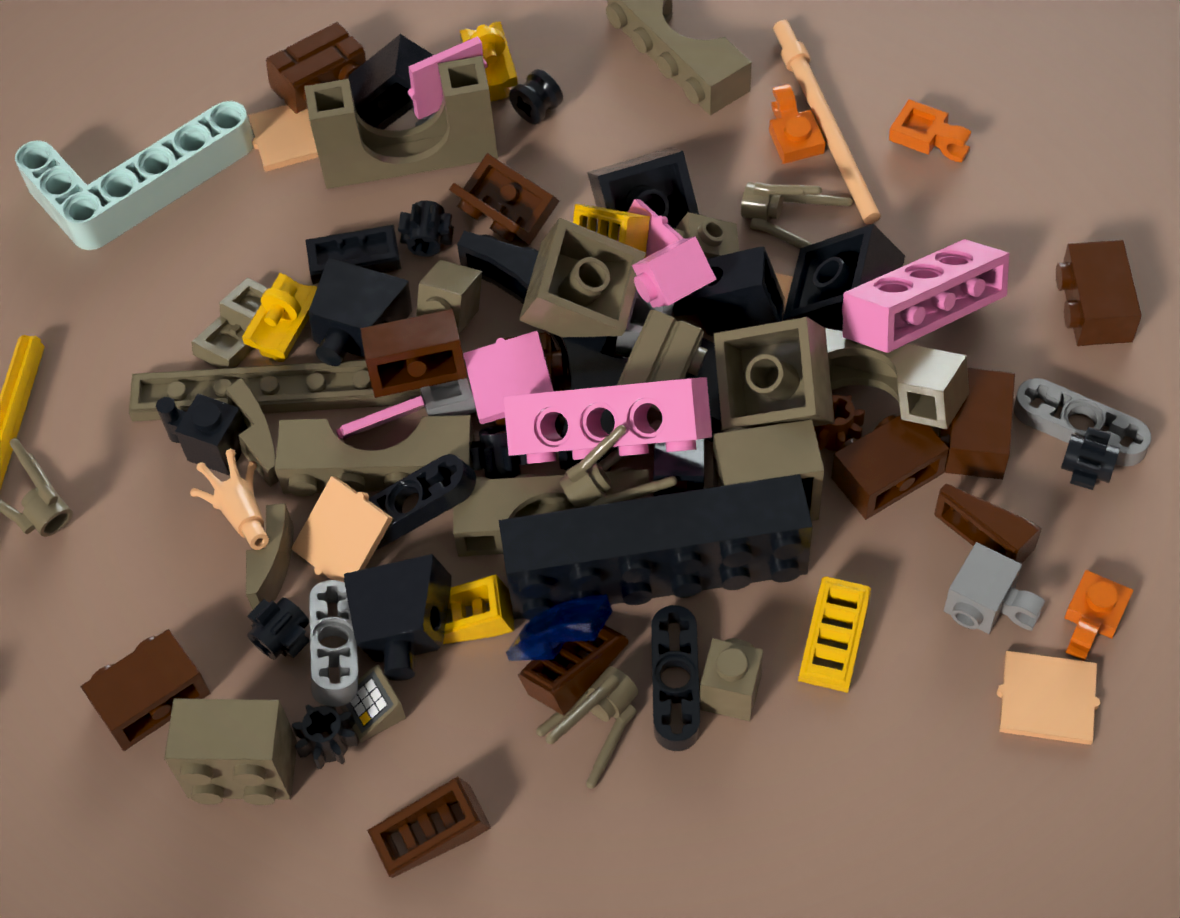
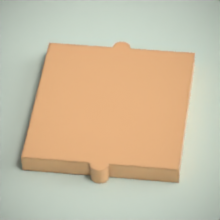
[248,105,319,172]
[291,476,393,582]
[997,651,1100,745]

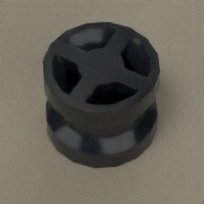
[509,69,563,124]

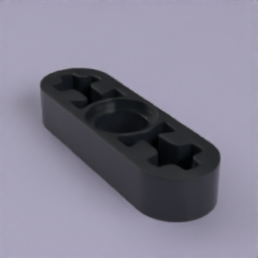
[368,454,476,550]
[651,605,700,751]

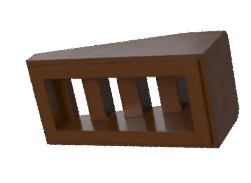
[934,483,1042,563]
[518,617,629,716]
[367,776,491,878]

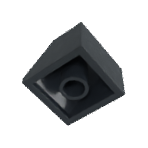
[587,148,699,236]
[783,224,905,331]

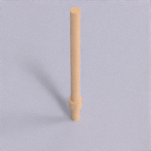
[773,20,881,224]

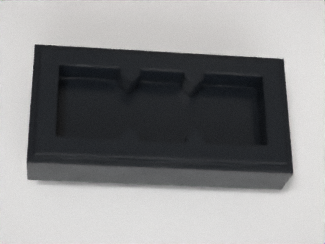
[305,224,401,284]

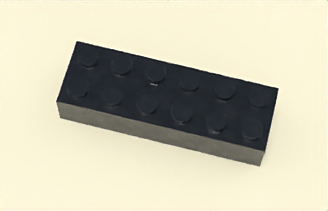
[498,474,813,621]

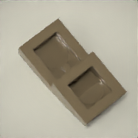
[192,278,268,368]
[225,378,278,487]
[246,503,294,610]

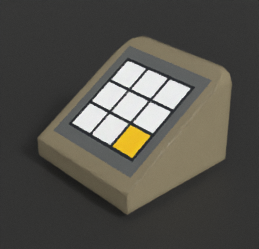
[340,665,406,743]

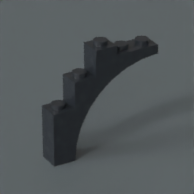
[457,231,628,472]

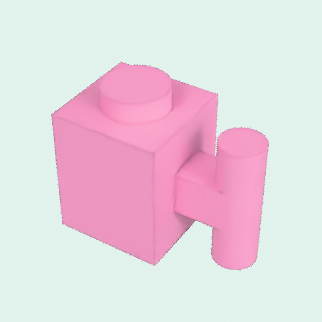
[632,236,717,308]

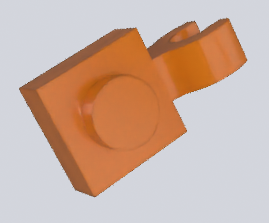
[769,84,825,164]
[889,99,971,162]
[1064,570,1134,661]

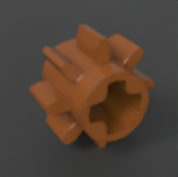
[814,395,865,451]

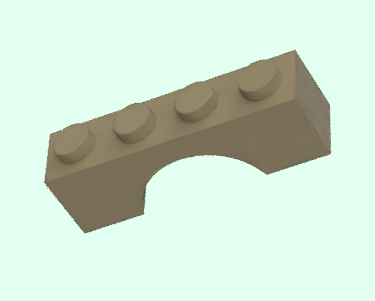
[606,0,752,116]
[825,328,969,429]
[275,415,475,497]
[453,467,650,557]

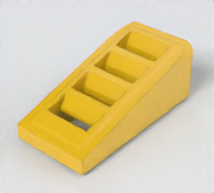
[573,204,650,258]
[443,574,515,644]
[798,577,871,693]

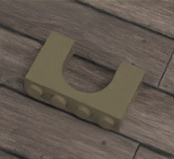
[304,56,498,189]

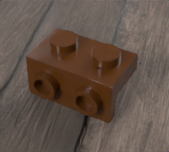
[449,153,560,245]

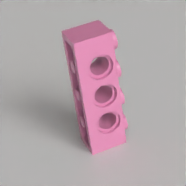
[842,239,1009,353]
[503,377,712,464]

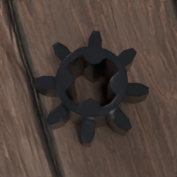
[398,200,454,257]
[470,425,527,479]
[1061,426,1120,490]
[247,597,310,660]
[292,704,359,769]

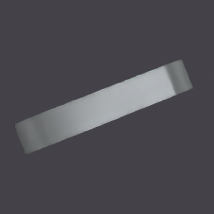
[1014,378,1151,466]
[309,580,358,707]

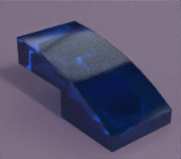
[506,595,613,661]

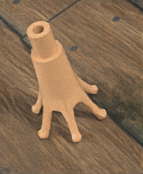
[190,448,269,550]

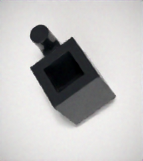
[156,394,247,475]

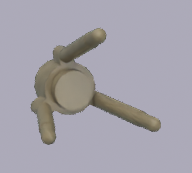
[741,182,853,248]
[560,419,677,508]
[0,438,73,537]
[536,667,639,789]

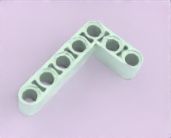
[15,101,254,250]

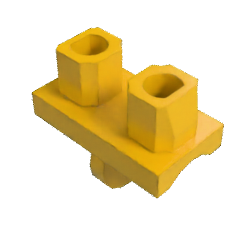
[459,21,518,101]
[242,273,317,362]

